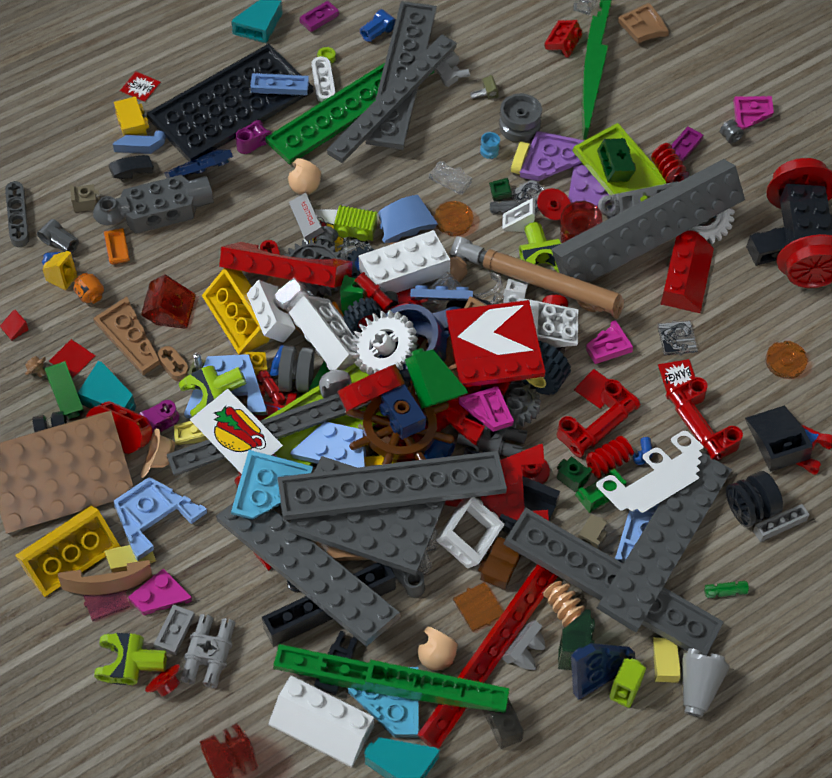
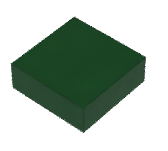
[489,178,513,201]

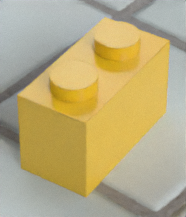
[114,96,149,137]

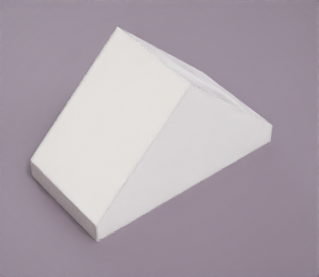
[502,198,535,232]

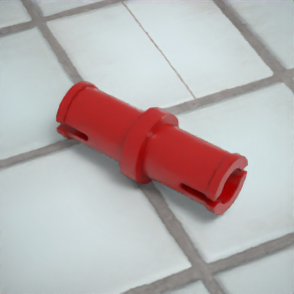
[355,272,393,311]

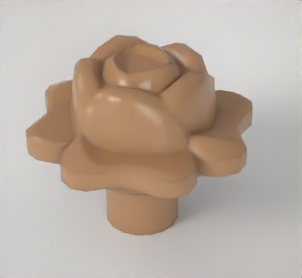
[25,356,46,378]

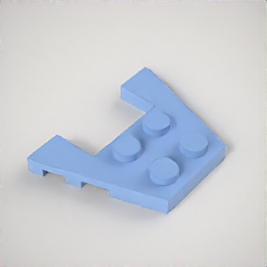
[184,354,268,418]
[114,477,207,561]

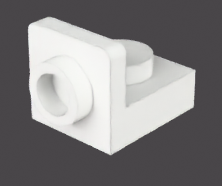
[503,279,528,303]

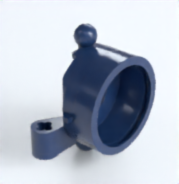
[372,304,461,383]

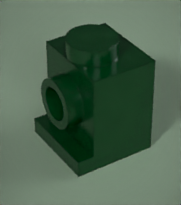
[557,456,592,493]

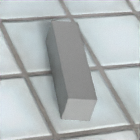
[753,504,809,542]

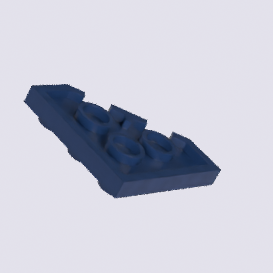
[164,149,233,178]
[571,643,635,700]

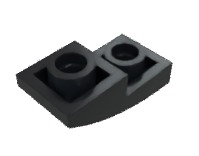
[109,155,154,179]

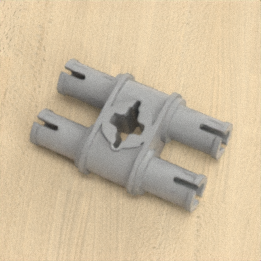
[180,614,236,688]

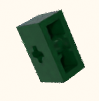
[597,138,636,182]

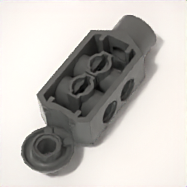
[93,175,214,234]

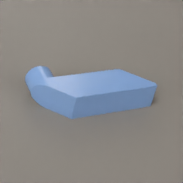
[113,131,166,154]

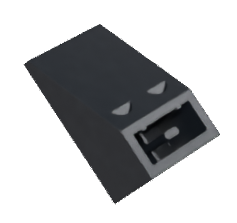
[745,405,813,472]

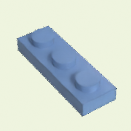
[250,73,309,95]
[411,285,473,301]

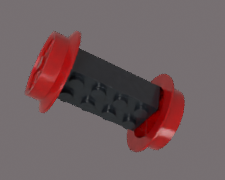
[766,158,832,288]

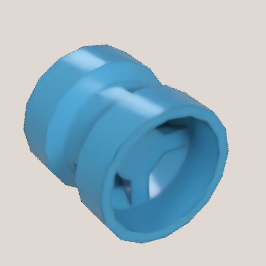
[480,132,500,159]

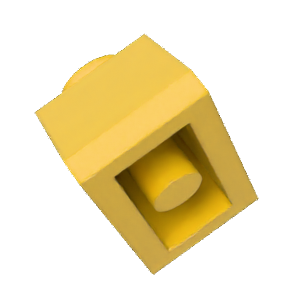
[42,251,77,291]

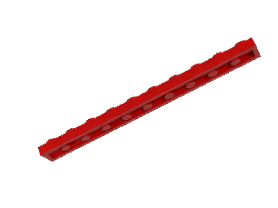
[417,564,558,749]

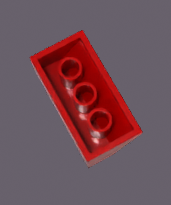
[660,230,714,313]

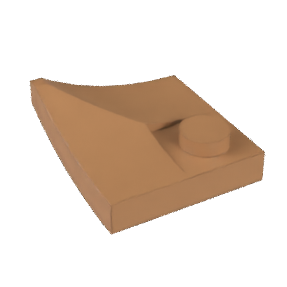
[618,3,669,43]

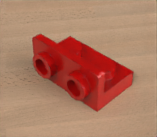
[544,20,583,57]

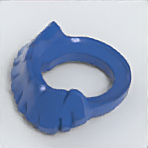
[270,345,284,376]

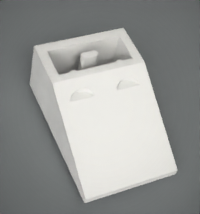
[517,298,578,347]

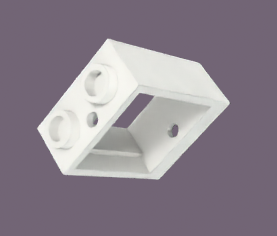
[435,497,504,568]

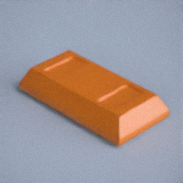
[104,228,130,265]

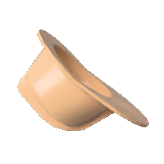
[141,429,175,478]

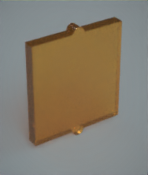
[453,582,504,632]

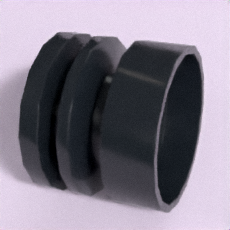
[726,471,783,527]

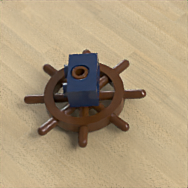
[345,380,455,465]

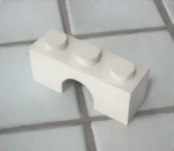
[247,280,296,343]

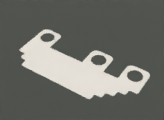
[596,431,704,513]

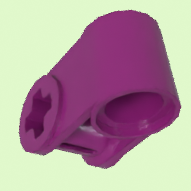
[236,120,272,154]
[139,400,180,434]

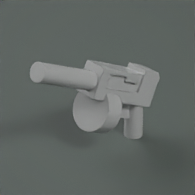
[428,44,470,87]

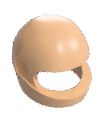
[288,158,321,195]
[418,626,458,671]

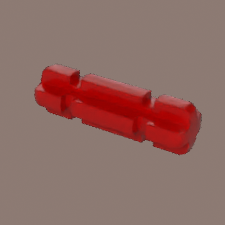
[257,370,286,405]

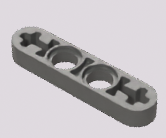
[5,181,29,247]

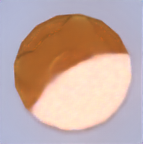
[434,201,474,236]
[765,341,808,379]

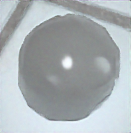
[319,370,352,398]

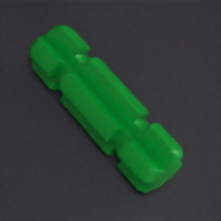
[704,581,749,598]

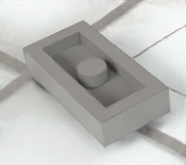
[154,605,195,656]

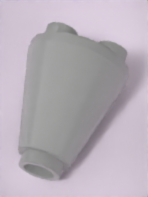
[683,648,729,717]

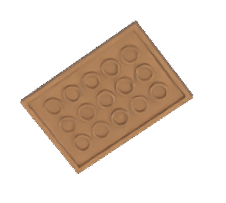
[0,410,134,534]

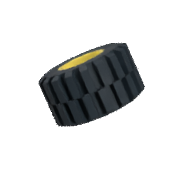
[520,340,571,395]

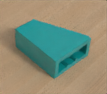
[231,0,283,44]
[77,361,136,412]
[364,737,440,778]

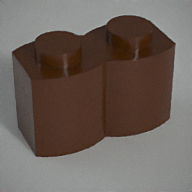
[478,536,521,590]

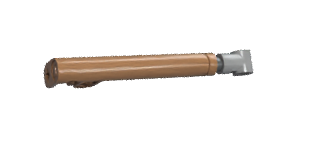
[449,236,624,319]

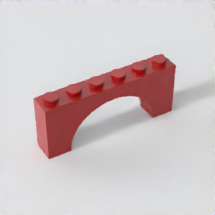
[219,242,353,288]

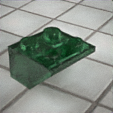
[558,610,595,670]

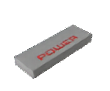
[289,192,324,241]

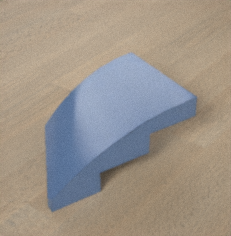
[378,195,438,243]

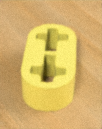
[511,141,530,175]

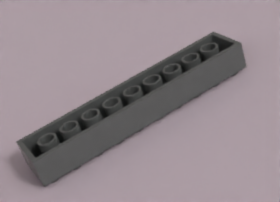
[551,159,745,283]

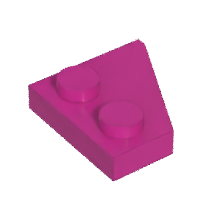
[733,96,774,130]
[586,320,633,364]
[459,386,514,431]
[128,568,192,615]

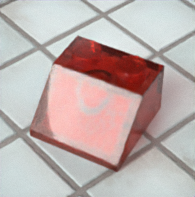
[141,274,196,329]

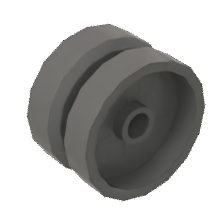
[499,93,542,143]
[278,345,315,394]

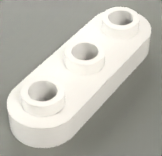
[312,57,335,102]

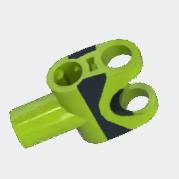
[519,222,561,272]
[178,366,247,417]
[94,633,167,685]

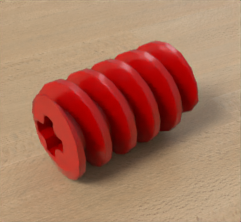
[651,143,689,184]
[586,436,634,479]

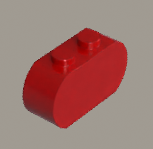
[337,364,405,412]
[86,401,152,454]

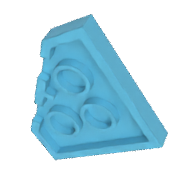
[231,450,313,520]
[348,667,418,738]

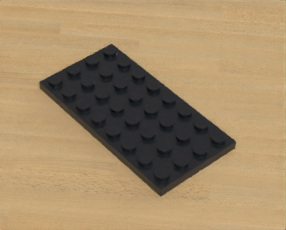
[147,43,314,162]

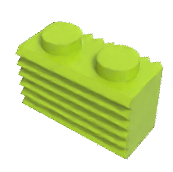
[334,205,378,241]
[609,658,646,708]

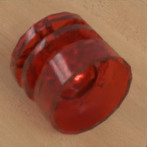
[560,201,602,243]
[199,723,258,778]

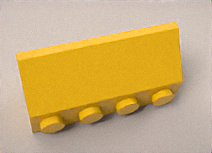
[201,268,271,355]
[15,506,121,597]

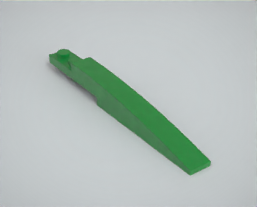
[582,0,612,140]
[273,644,510,712]

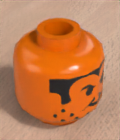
[73,273,104,304]

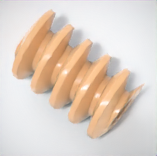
[543,581,590,632]

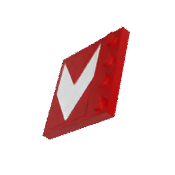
[446,300,545,387]

